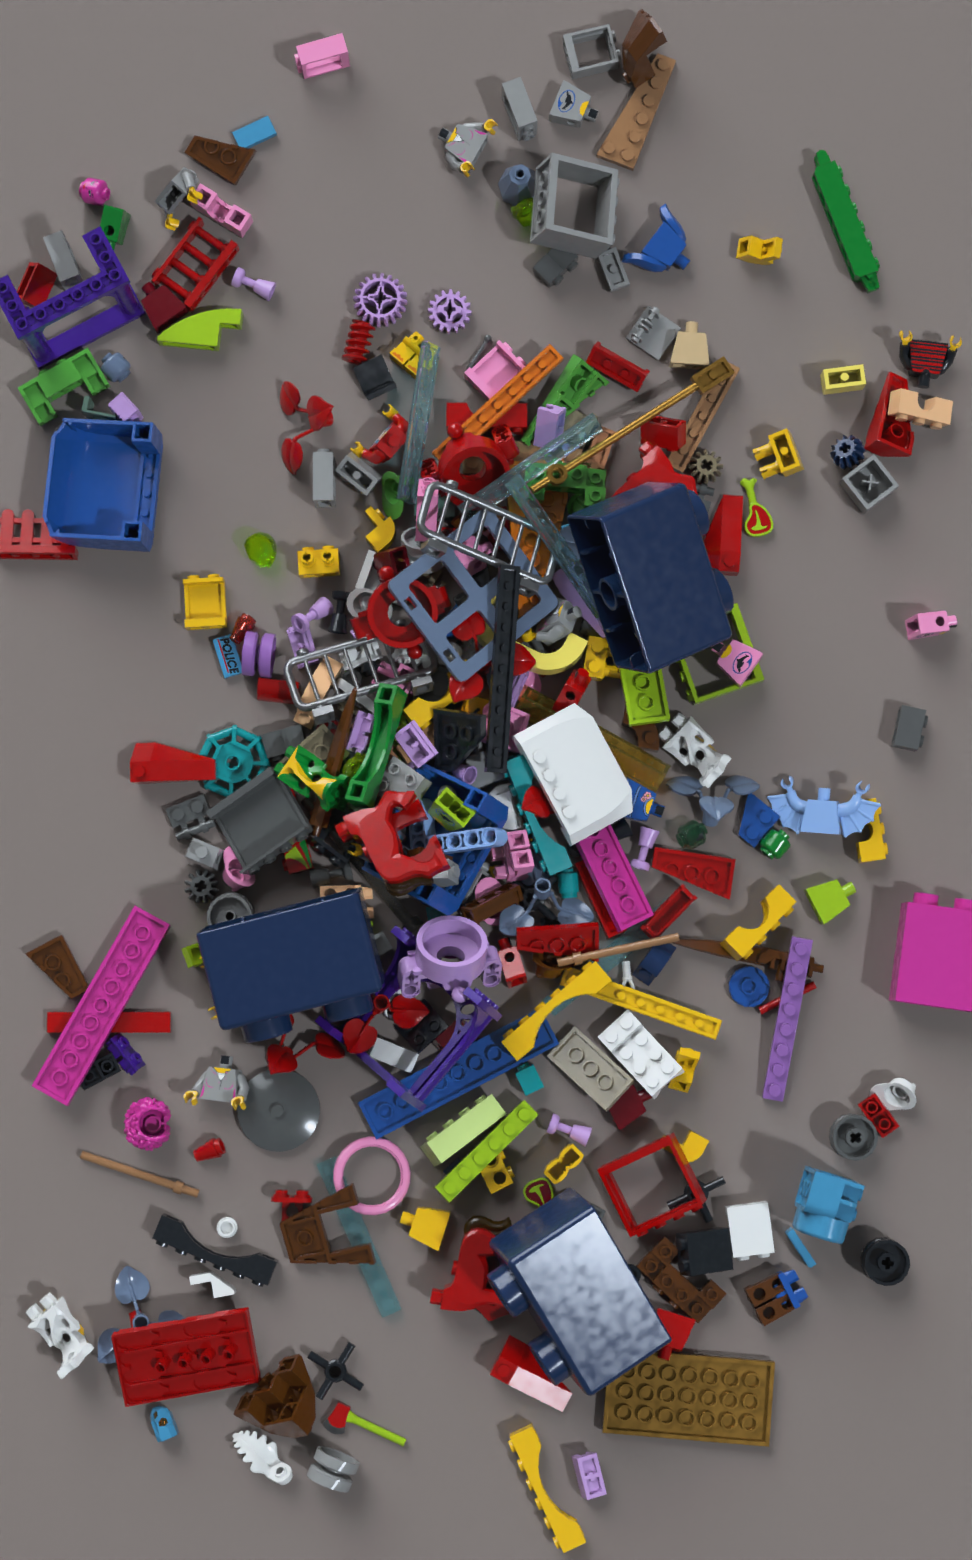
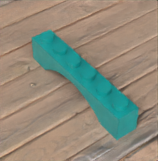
[503,753,572,876]

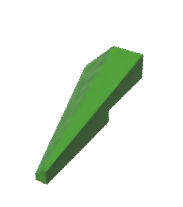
[521,354,609,446]

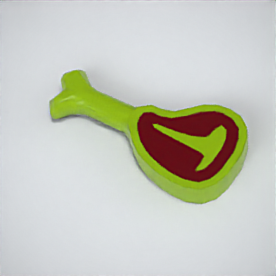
[523,1177,554,1208]

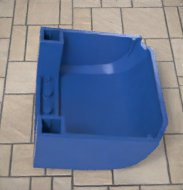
[42,418,163,552]
[362,763,508,916]

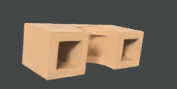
[888,388,953,430]

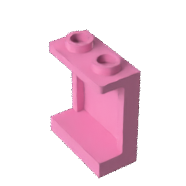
[464,340,527,401]

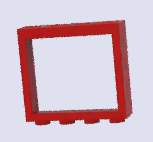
[597,1132,707,1237]

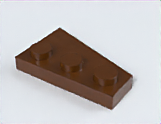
[184,136,257,185]
[25,935,89,999]

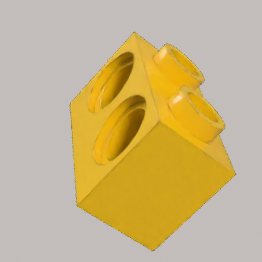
[481,1150,515,1194]

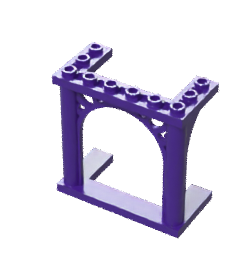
[0,226,146,370]
[315,925,503,1112]

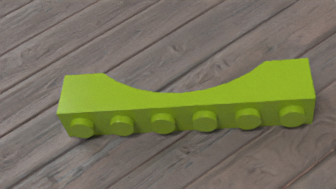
[434,1100,538,1203]

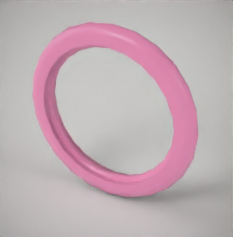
[333,1136,411,1215]

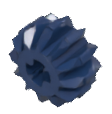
[830,435,866,470]

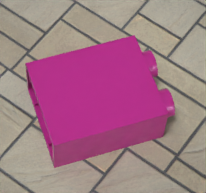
[889,892,972,1012]

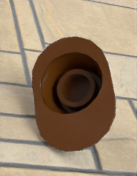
[532,952,576,979]

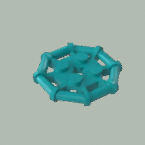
[199,725,271,797]

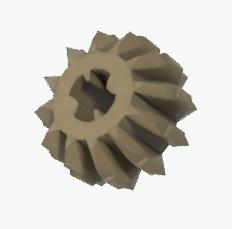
[688,449,723,484]

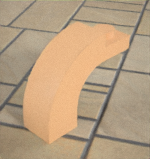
[293,657,344,729]

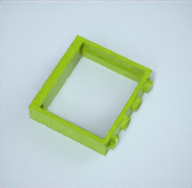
[675,603,764,705]

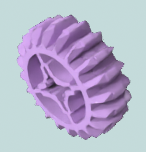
[353,273,408,328]

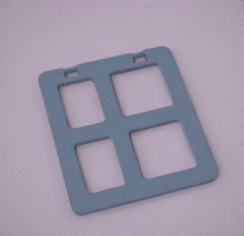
[388,509,558,682]

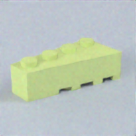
[420,1094,506,1167]

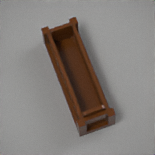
[460,883,524,925]

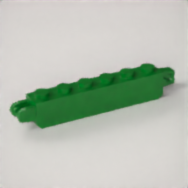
[812,150,880,293]

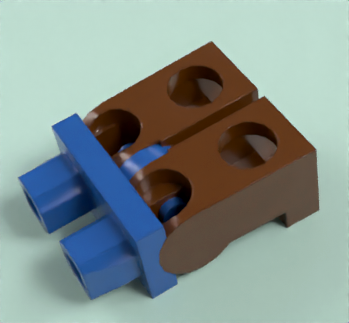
[743,1269,808,1326]

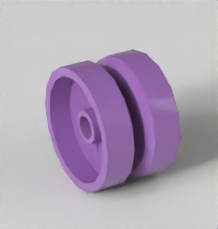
[241,631,276,678]

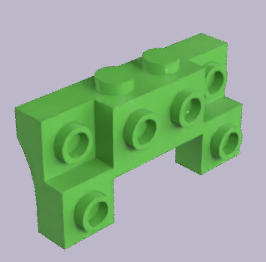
[18,347,111,426]
[522,459,606,508]

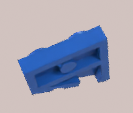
[738,793,780,848]

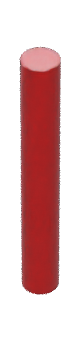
[758,981,817,1015]

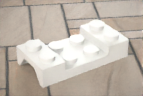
[598,1009,685,1099]

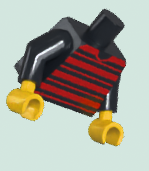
[899,330,962,389]

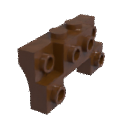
[636,1236,727,1323]

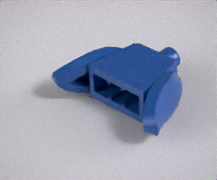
[622,204,690,272]

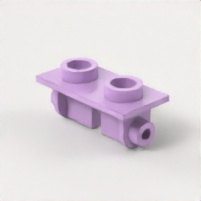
[346,710,374,755]

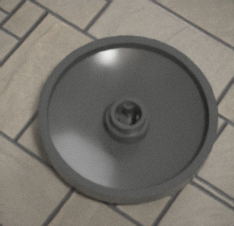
[237,1070,320,1152]

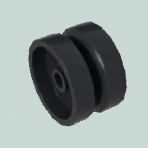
[860,1237,910,1286]

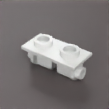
[339,641,383,671]

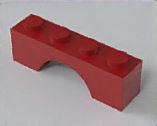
[446,403,527,435]

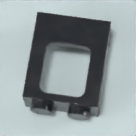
[310,805,360,869]

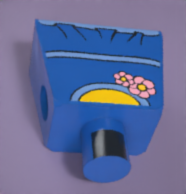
[623,778,665,822]

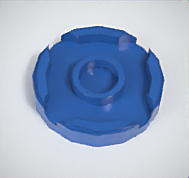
[729,967,770,1007]

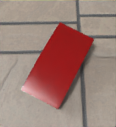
[858,1093,900,1138]

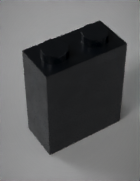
[675,1227,734,1276]

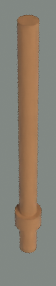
[557,933,680,967]
[80,1151,200,1198]

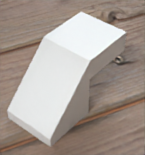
[368,1037,419,1073]
[189,1271,236,1298]

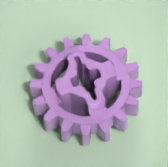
[428,289,471,334]

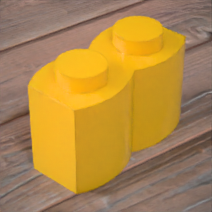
[544,1143,584,1184]

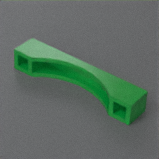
[345,683,408,809]

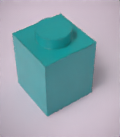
[515,1062,544,1096]

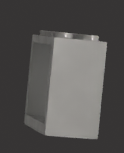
[530,153,620,259]

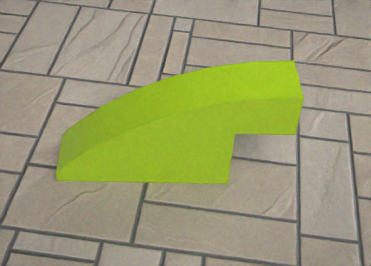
[157,308,243,351]

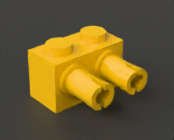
[753,428,804,480]
[297,546,341,578]
[583,635,621,682]

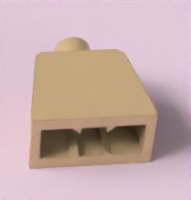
[669,321,709,370]

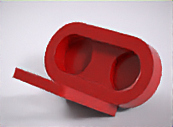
[271,1190,313,1221]

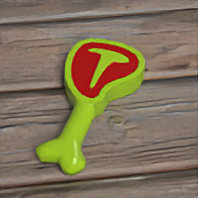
[740,478,773,538]

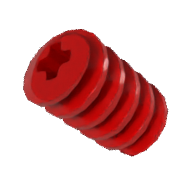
[342,319,376,365]

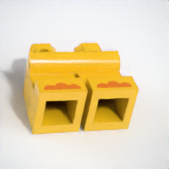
[389,331,438,382]

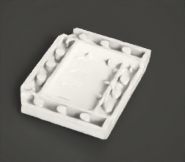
[512,703,633,846]

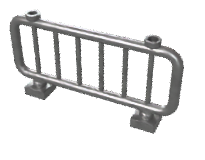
[417,480,561,598]
[283,619,439,726]

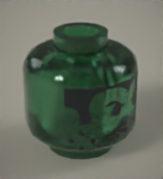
[676,820,708,850]

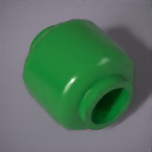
[760,829,790,860]

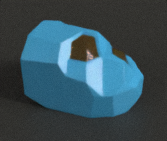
[150,1405,179,1442]

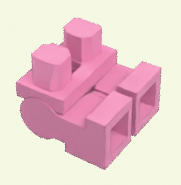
[490,829,535,883]

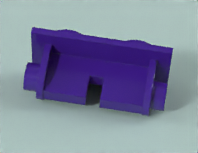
[106,1033,146,1076]

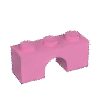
[190,183,253,238]

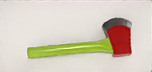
[323,1401,406,1447]

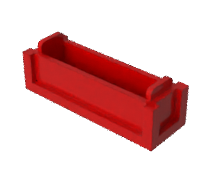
[586,341,650,392]
[639,884,697,939]

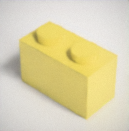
[820,364,866,395]

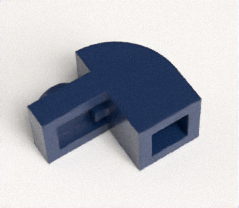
[632,936,676,986]

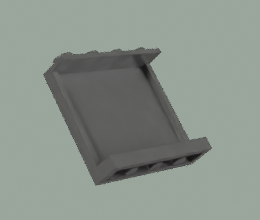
[206,767,313,876]

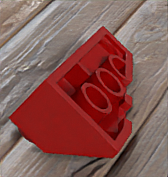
[864,372,914,457]
[704,495,743,576]
[130,742,216,784]
[490,1334,573,1412]

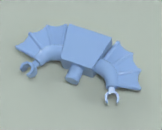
[767,776,881,838]

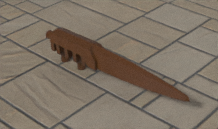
[309,687,357,837]
[672,939,824,982]

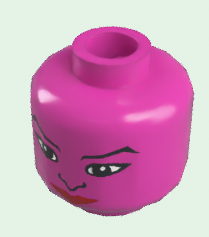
[79,177,110,206]

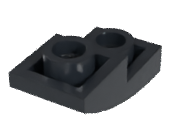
[81,1053,121,1090]

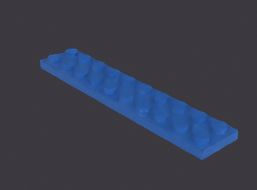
[358,1010,559,1140]

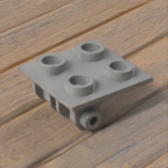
[626,306,681,361]

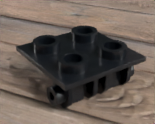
[394,999,449,1054]

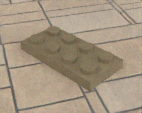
[547,1026,635,1112]

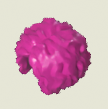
[124,1097,171,1151]

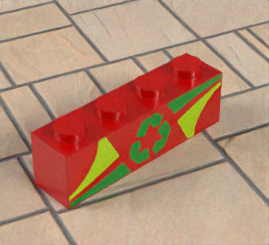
[282,789,314,875]

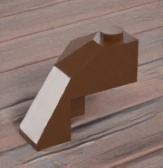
[622,9,667,89]
[233,1354,316,1438]

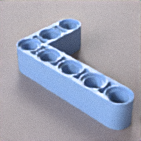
[409,798,508,854]

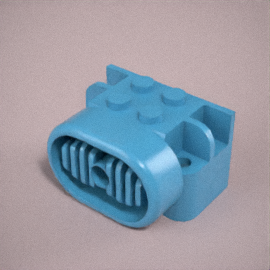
[792,1165,865,1244]

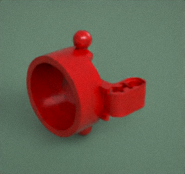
[418,422,520,510]
[349,566,451,660]

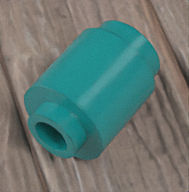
[557,869,579,898]

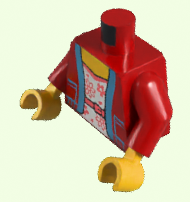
[350,404,410,464]

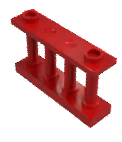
[151,217,240,313]

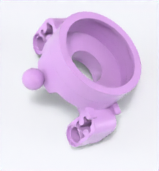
[397,915,502,1003]

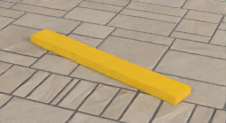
[560,968,722,1040]

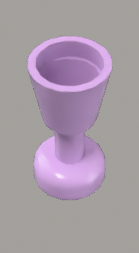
[231,267,276,301]
[291,597,334,633]
[434,764,477,785]
[630,826,660,871]
[546,1113,592,1147]

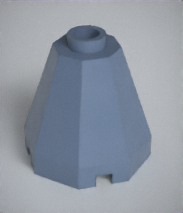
[498,164,536,208]

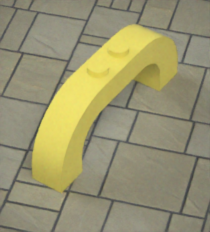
[477,596,588,675]

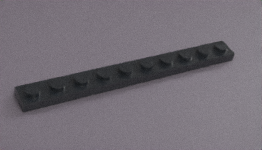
[484,565,521,774]

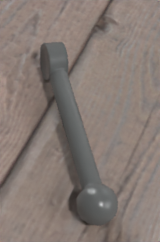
[466,335,492,370]

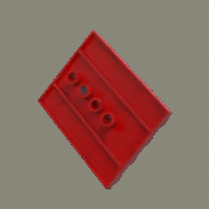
[111,1307,261,1407]

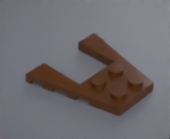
[280,1183,376,1265]

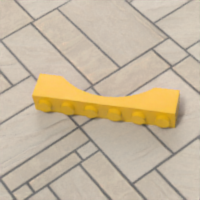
[501,961,612,1061]
[508,1423,586,1553]

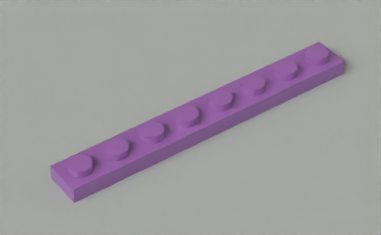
[762,936,813,1102]

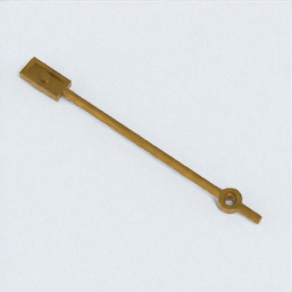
[529,356,735,494]

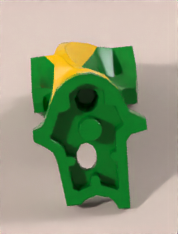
[274,745,349,812]

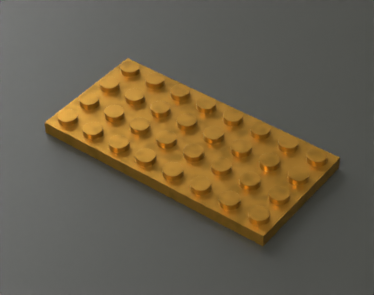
[602,1351,775,1447]

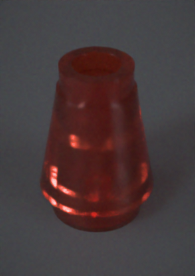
[229,613,256,645]

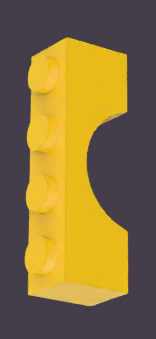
[402,659,467,730]
[720,884,797,961]

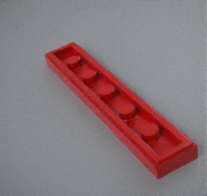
[47,1012,171,1033]

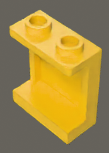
[183,574,227,630]

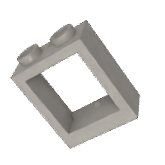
[562,24,621,80]
[502,77,538,141]
[43,230,83,290]
[313,449,336,508]

